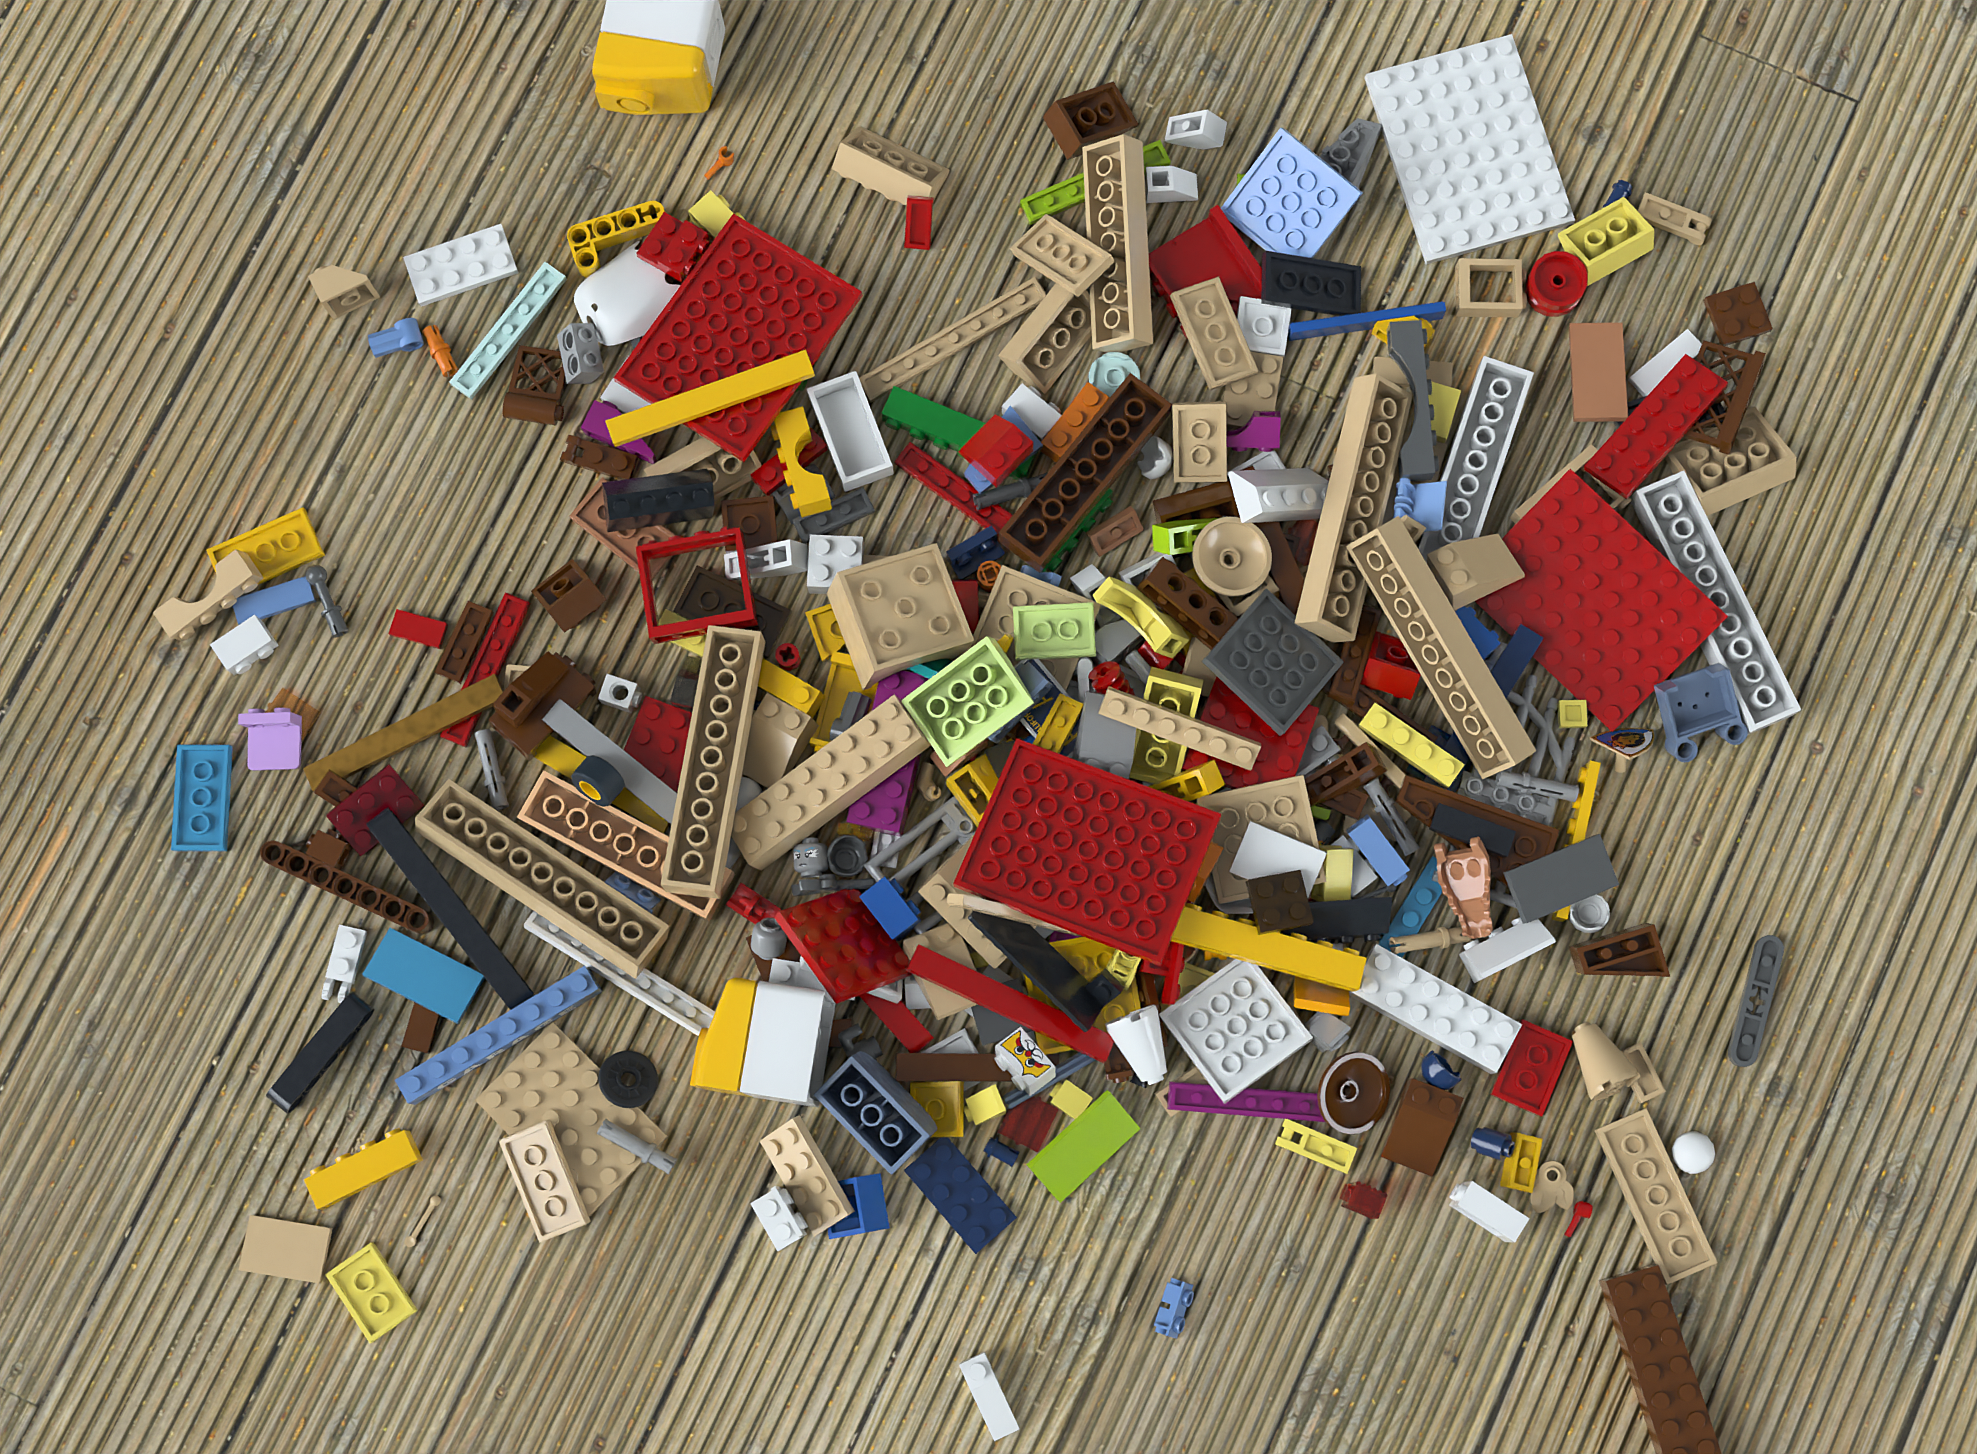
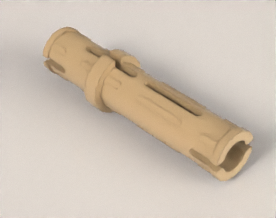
[1389,927,1471,954]

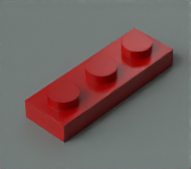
[750,427,828,496]

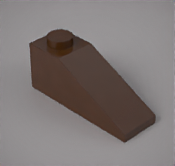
[1305,742,1387,807]

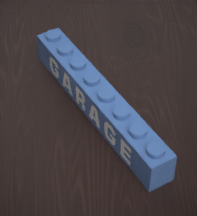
[395,966,603,1105]

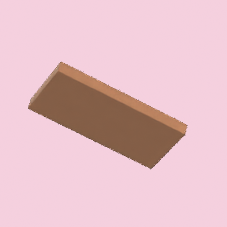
[1569,323,1628,422]
[569,477,677,580]

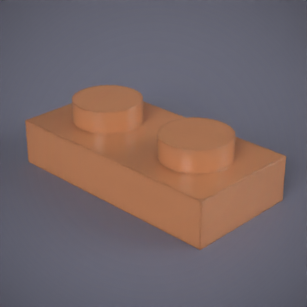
[1086,506,1144,557]

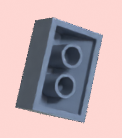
[988,662,1054,744]

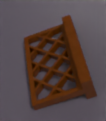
[1683,340,1766,455]

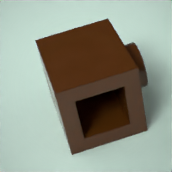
[305,829,353,870]

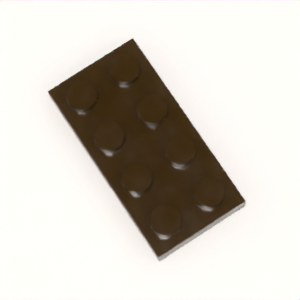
[673,565,792,659]

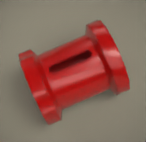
[775,643,801,672]

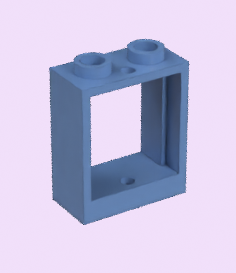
[1346,814,1410,886]

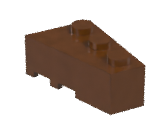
[1569,923,1670,977]

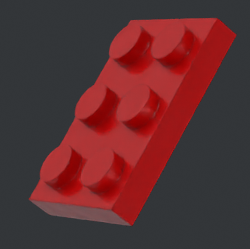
[1490,1019,1573,1117]

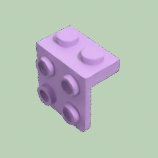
[238,708,302,771]

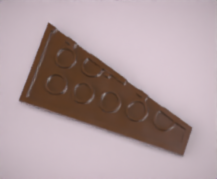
[1396,775,1559,888]

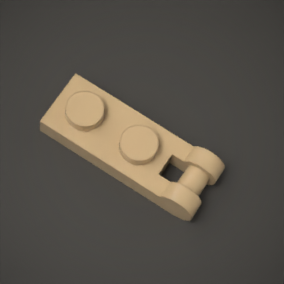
[1637,192,1712,245]

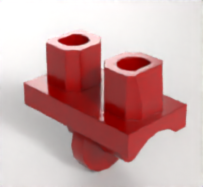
[726,882,782,924]

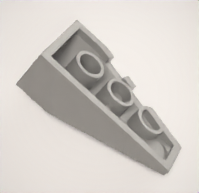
[1319,118,1382,217]

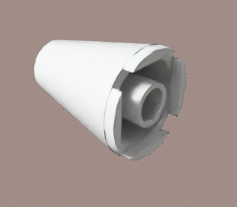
[1105,1005,1167,1085]

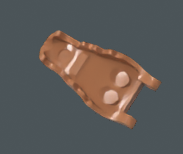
[1434,837,1493,939]

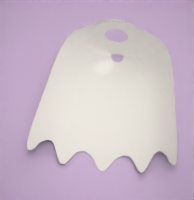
[574,241,681,346]

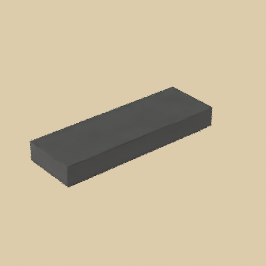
[792,487,875,544]

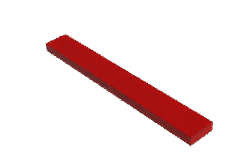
[906,944,1114,1063]

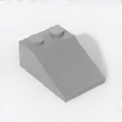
[1072,691,1136,779]

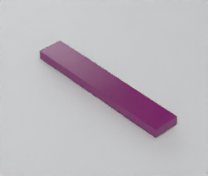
[1167,1081,1325,1122]

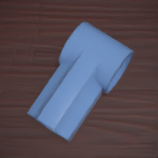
[368,318,424,358]

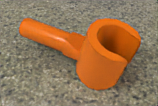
[704,146,734,180]

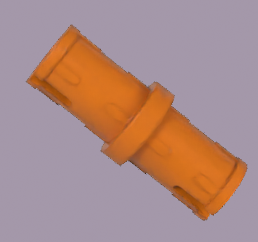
[422,325,459,377]

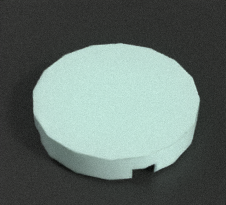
[1089,352,1140,397]

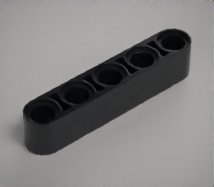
[266,992,374,1114]

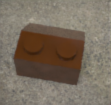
[531,559,606,633]

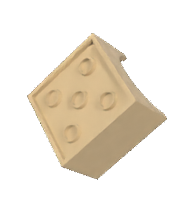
[827,543,974,690]

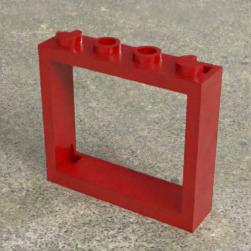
[635,526,758,644]

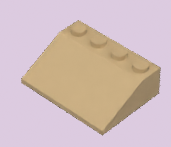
[1665,407,1796,516]
[918,834,1037,969]

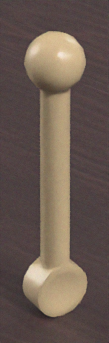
[405,1195,441,1247]

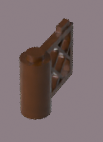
[503,345,566,426]

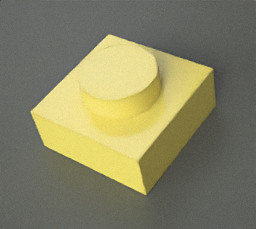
[1558,700,1588,728]

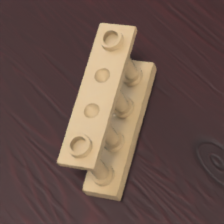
[1510,444,1632,524]

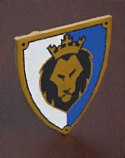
[1590,728,1655,773]

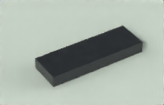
[1429,803,1516,858]

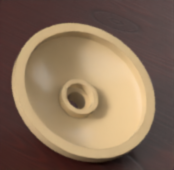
[1192,517,1272,596]

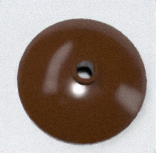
[1317,1052,1390,1134]

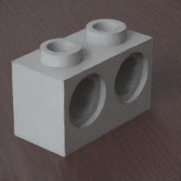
[557,323,604,384]

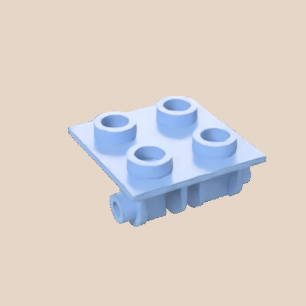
[1393,478,1447,532]

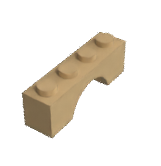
[153,549,263,641]

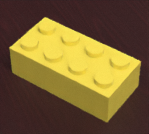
[1129,667,1204,783]

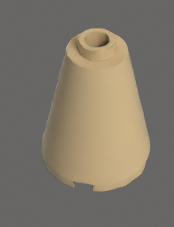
[1572,1022,1641,1101]

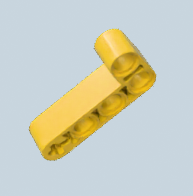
[567,201,665,278]

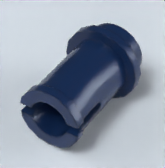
[1603,180,1632,207]
[983,1137,1020,1167]

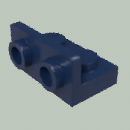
[946,525,1004,580]

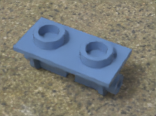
[604,872,661,914]
[1154,1278,1194,1339]

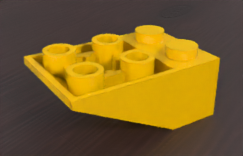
[946,738,1015,828]

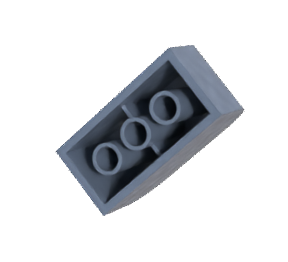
[813,1051,937,1175]

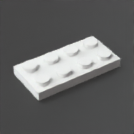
[403,224,519,307]

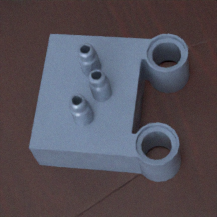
[1654,663,1748,763]

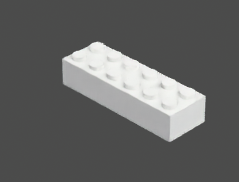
[1349,944,1522,1074]

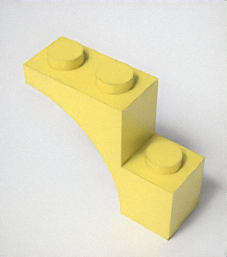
[1093,576,1189,658]

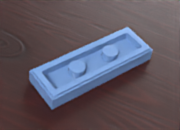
[233,576,316,625]

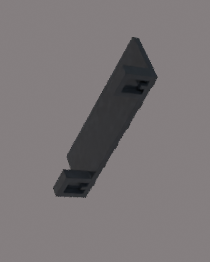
[968,898,1124,1032]

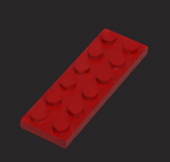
[1584,354,1728,500]

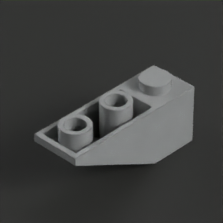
[1304,1011,1351,1052]

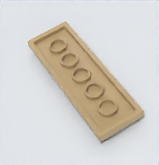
[1594,1108,1717,1285]

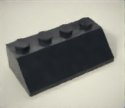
[602,469,715,532]
[1280,897,1392,944]

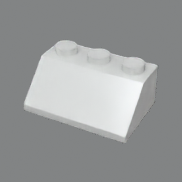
[1459,917,1556,983]

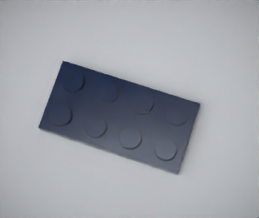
[904,1137,1017,1254]

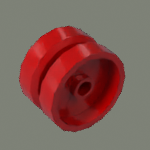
[1525,251,1588,317]

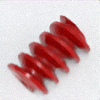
[1088,661,1137,697]

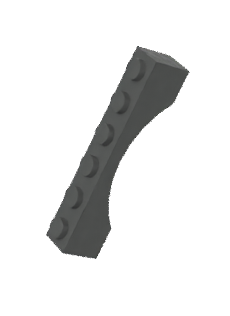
[1386,320,1439,481]

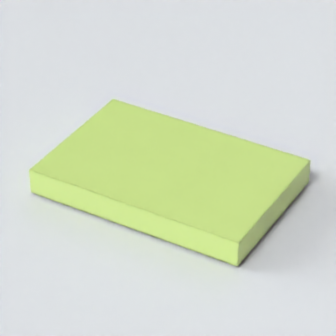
[1013,602,1096,661]

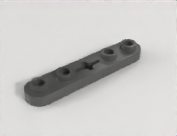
[1728,935,1784,1067]

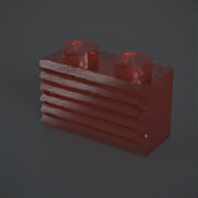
[1339,1181,1388,1219]

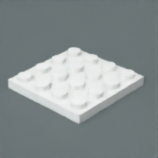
[1159,959,1313,1104]

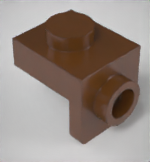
[1104,1043,1134,1083]

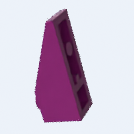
[581,400,657,464]

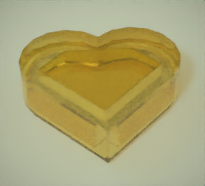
[837,823,873,841]

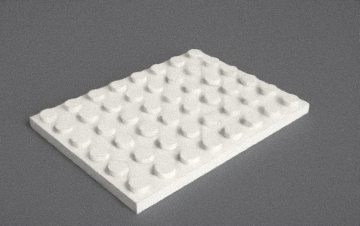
[1365,34,1575,264]

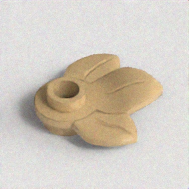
[1531,1160,1574,1213]

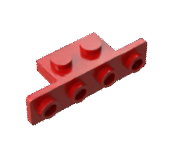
[1140,900,1193,1005]

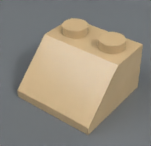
[308,265,380,320]

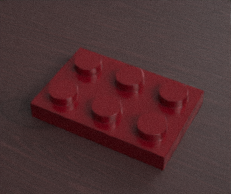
[326,763,424,856]

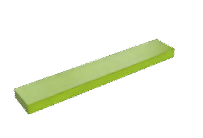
[1020,140,1171,225]

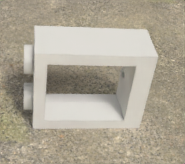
[1449,1181,1530,1242]

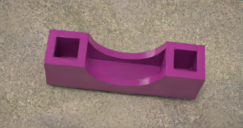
[1226,411,1281,452]

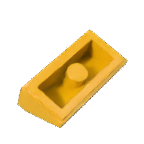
[1500,1132,1543,1193]

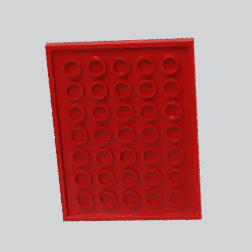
[613,213,863,462]
[1475,469,1728,732]
[953,738,1221,966]

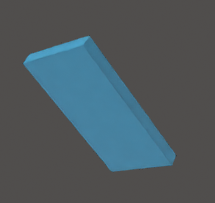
[171,745,233,852]
[362,928,485,1024]

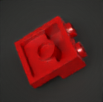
[636,212,710,282]

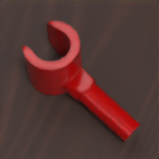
[1564,1201,1593,1237]

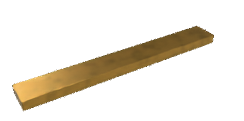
[303,674,504,792]

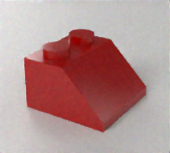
[958,414,1033,488]
[1360,631,1421,700]

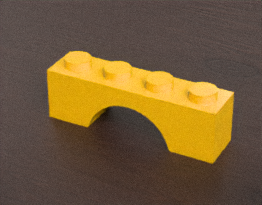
[770,406,832,517]

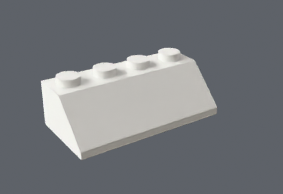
[1228,468,1329,523]

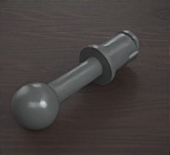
[305,565,349,638]

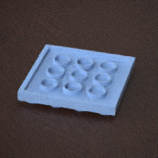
[1221,128,1363,258]

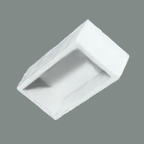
[807,371,894,492]

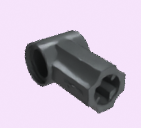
[830,691,872,741]

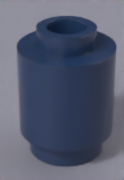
[1471,1127,1515,1161]

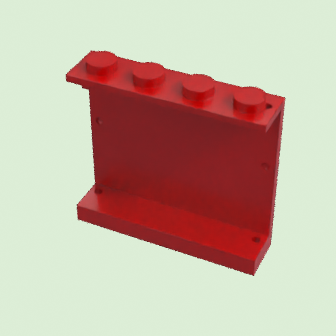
[1148,205,1262,339]

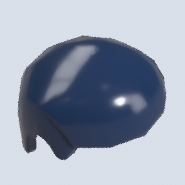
[1421,1050,1462,1090]

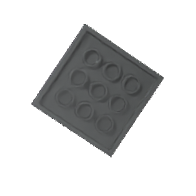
[1202,588,1343,736]

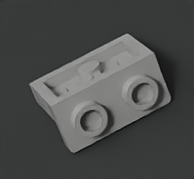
[1295,725,1341,779]

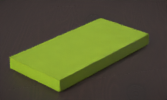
[1026,1090,1141,1203]

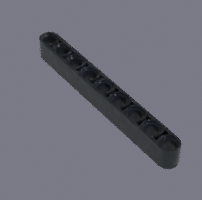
[366,807,535,1010]

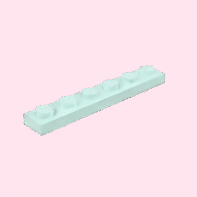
[449,262,567,400]

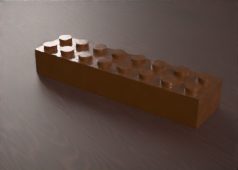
[998,373,1172,573]
[1599,1264,1722,1454]

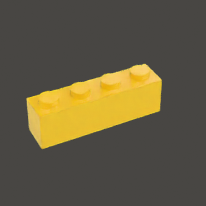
[304,1128,423,1210]

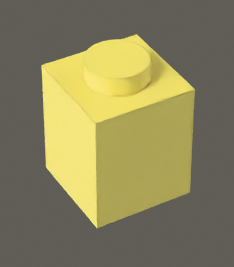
[1049,1079,1093,1120]

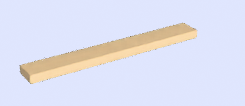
[859,276,1047,403]

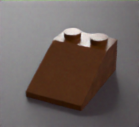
[1043,81,1138,160]
[1380,1078,1464,1177]

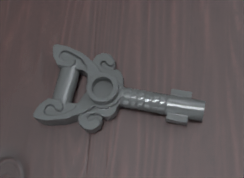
[792,874,877,896]

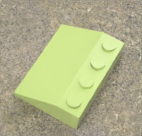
[901,636,1034,767]

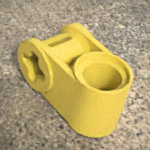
[1106,949,1141,991]

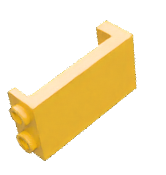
[809,651,879,752]

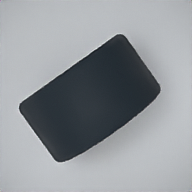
[571,755,625,807]

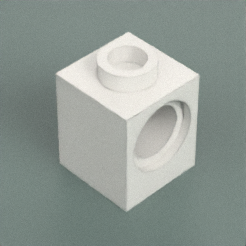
[598,674,642,713]

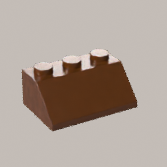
[1152,480,1240,559]

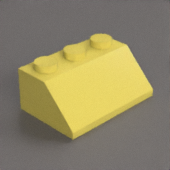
[1558,197,1654,286]

